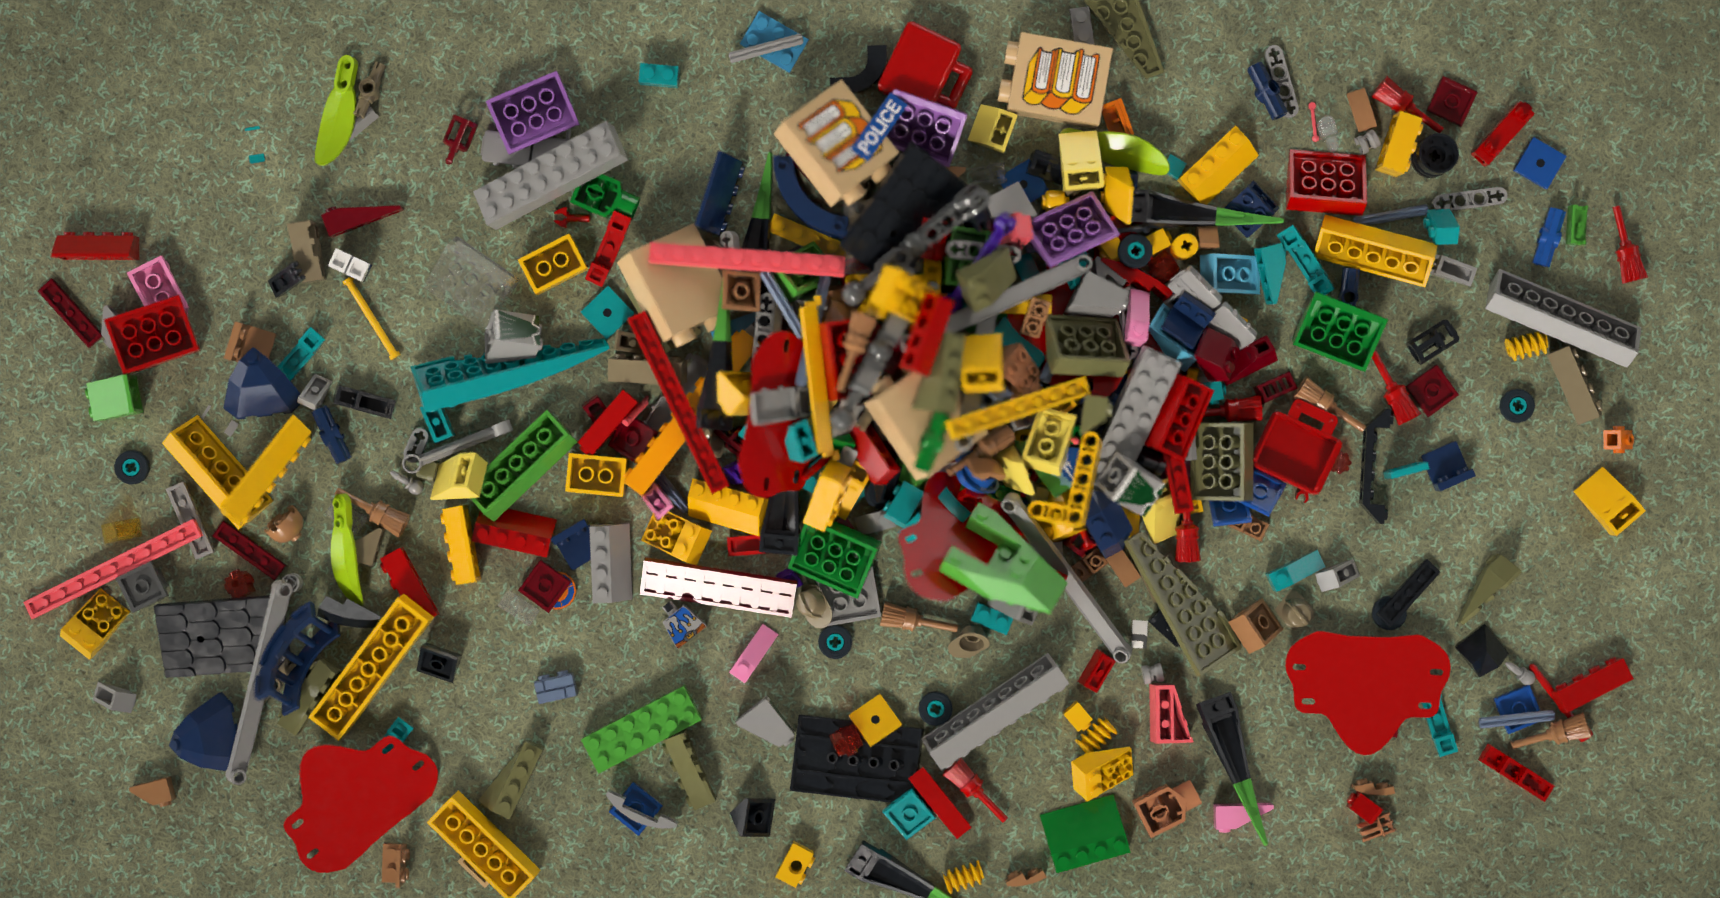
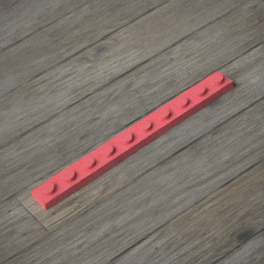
[649,242,845,277]
[23,519,203,619]

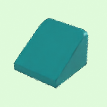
[1167,154,1187,180]

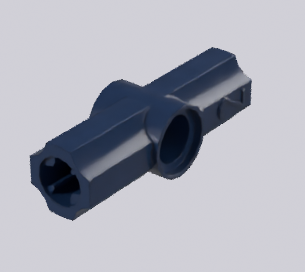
[1247,62,1288,120]
[1338,268,1360,306]
[311,405,352,464]

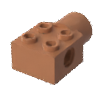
[1003,343,1044,400]
[1132,780,1202,838]

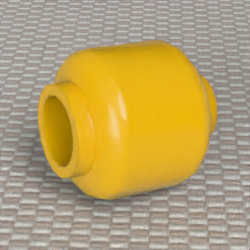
[1041,190,1069,212]

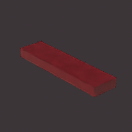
[38,278,103,348]
[212,520,286,581]

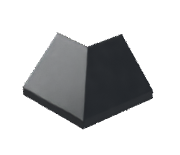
[1455,624,1509,677]
[730,798,776,837]

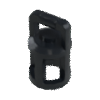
[1406,319,1459,365]

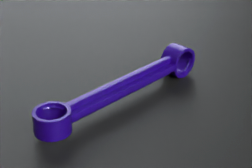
[944,212,1016,315]

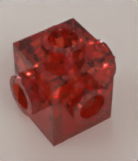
[1147,250,1181,284]
[224,569,256,598]
[829,724,863,756]

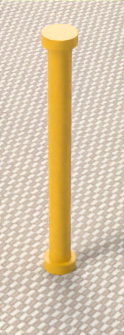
[343,277,401,360]

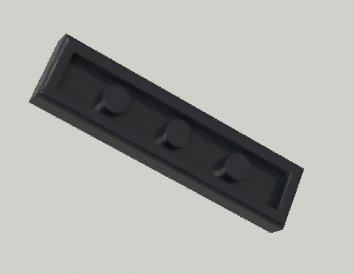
[1376,559,1440,627]

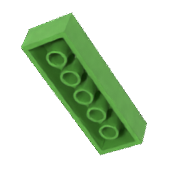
[471,410,578,521]
[581,684,702,774]

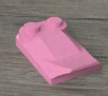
[127,255,189,315]

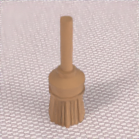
[837,312,877,392]
[1293,376,1366,432]
[947,423,1015,475]
[335,488,411,538]
[880,601,958,632]
[1511,712,1591,749]

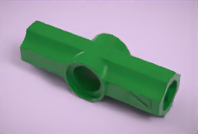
[913,411,951,473]

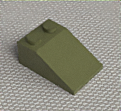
[956,246,1017,313]

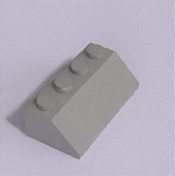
[589,523,633,603]

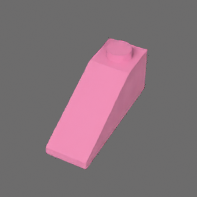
[1124,289,1150,348]
[640,481,673,520]
[729,624,779,683]
[1213,803,1274,833]

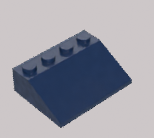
[695,150,745,236]

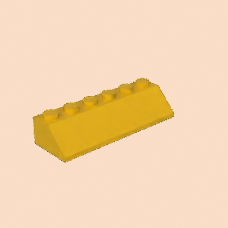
[1314,215,1438,287]
[162,415,273,530]
[220,415,312,526]
[427,790,541,898]

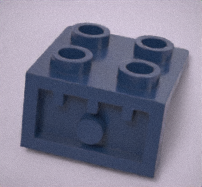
[1224,180,1279,238]
[1161,291,1216,349]
[1421,441,1476,491]
[551,518,591,570]

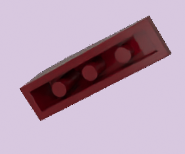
[321,205,404,238]

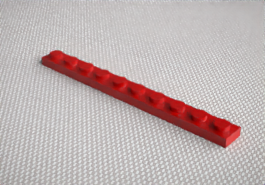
[627,311,729,494]
[1144,322,1194,514]

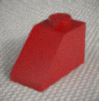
[1346,791,1383,825]

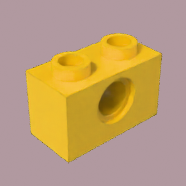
[775,841,815,888]

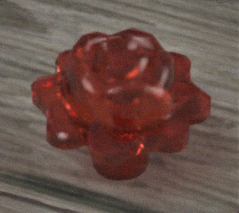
[1331,451,1352,474]

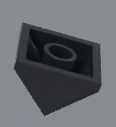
[416,643,462,683]

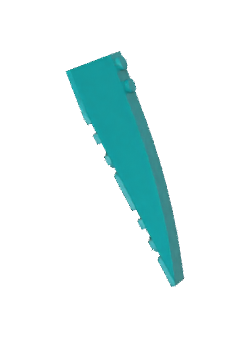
[410,338,610,412]

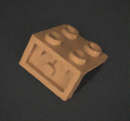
[224,322,276,362]
[382,843,410,888]

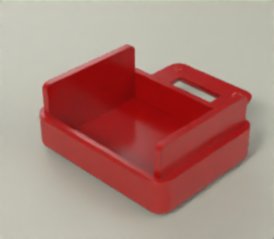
[878,21,973,109]
[1253,399,1342,495]

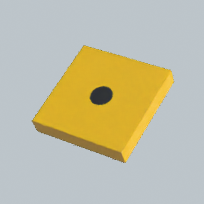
[849,694,902,747]

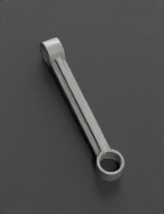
[402,420,513,473]

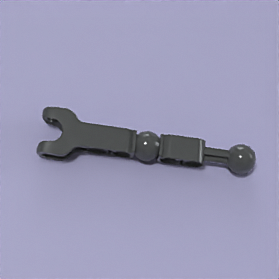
[842,183,990,306]
[830,266,939,432]

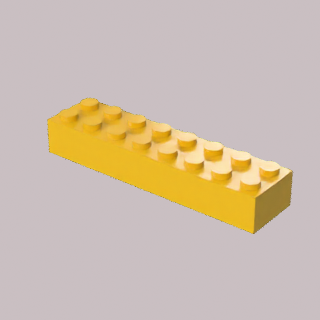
[308,594,434,741]

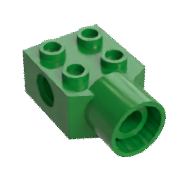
[570,174,640,219]

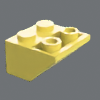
[967,104,1018,153]

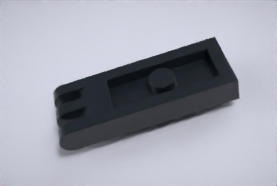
[268,261,306,298]

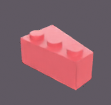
[985,212,1033,256]
[1149,683,1193,744]

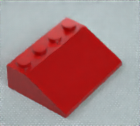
[1286,149,1367,216]
[104,295,201,375]

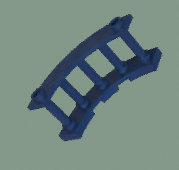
[773,155,849,239]
[254,601,341,716]

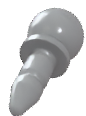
[390,471,423,495]
[1505,662,1536,685]

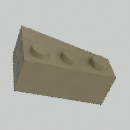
[287,220,326,284]

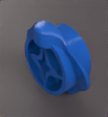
[955,450,999,494]

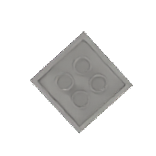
[817,566,881,626]

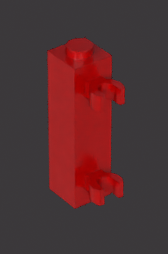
[1471,101,1535,167]
[578,390,639,455]

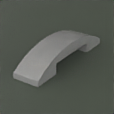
[606,789,679,828]

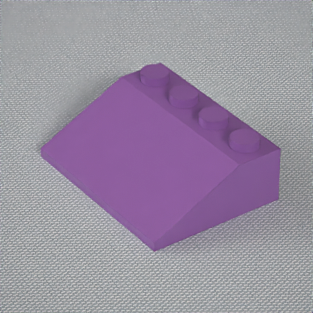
[486,71,580,155]
[886,89,968,167]
[1030,191,1119,267]

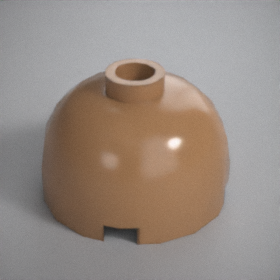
[264,505,304,543]

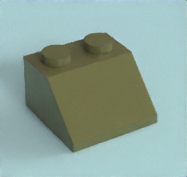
[1080,395,1114,437]

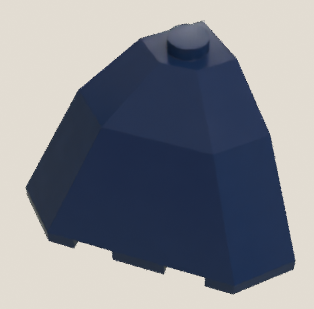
[223,347,301,420]
[169,692,238,771]

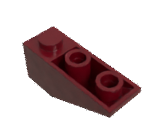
[1224,335,1278,386]

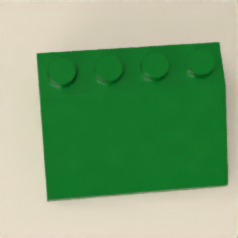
[1292,291,1388,372]
[788,521,882,599]
[1040,794,1131,873]

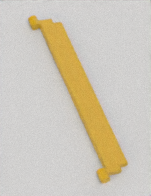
[799,295,840,460]

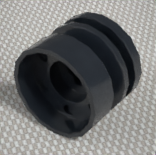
[1410,133,1459,178]

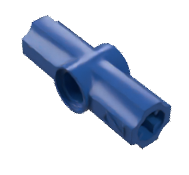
[1532,207,1566,267]

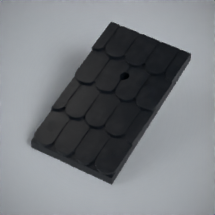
[840,140,968,273]
[153,595,292,678]
[790,714,924,803]

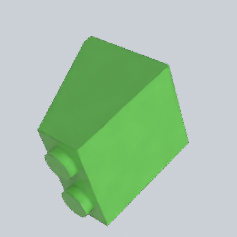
[85,374,144,421]

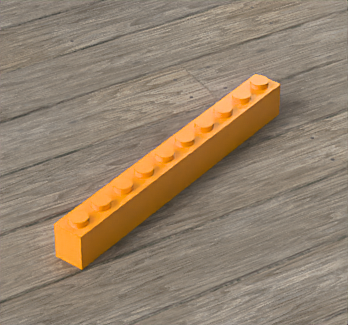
[623,329,760,496]

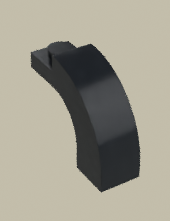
[830,45,887,94]

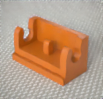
[1102,98,1134,135]

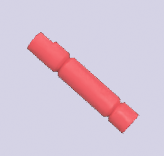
[622,396,649,426]

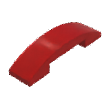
[585,210,632,287]

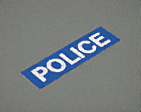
[851,92,908,162]

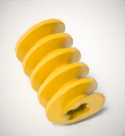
[1170,233,1199,260]
[1505,331,1548,362]
[1075,717,1118,753]
[942,860,984,894]

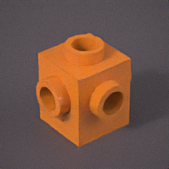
[1603,426,1634,453]

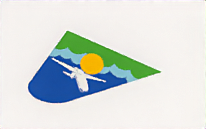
[1014,440,1092,498]

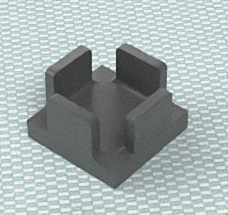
[116,561,169,613]

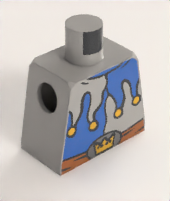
[662,601,707,649]

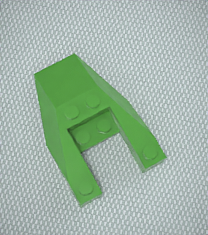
[939,502,1068,614]

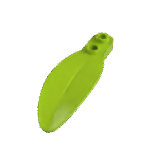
[315,55,358,166]
[1061,128,1170,175]
[331,493,363,606]

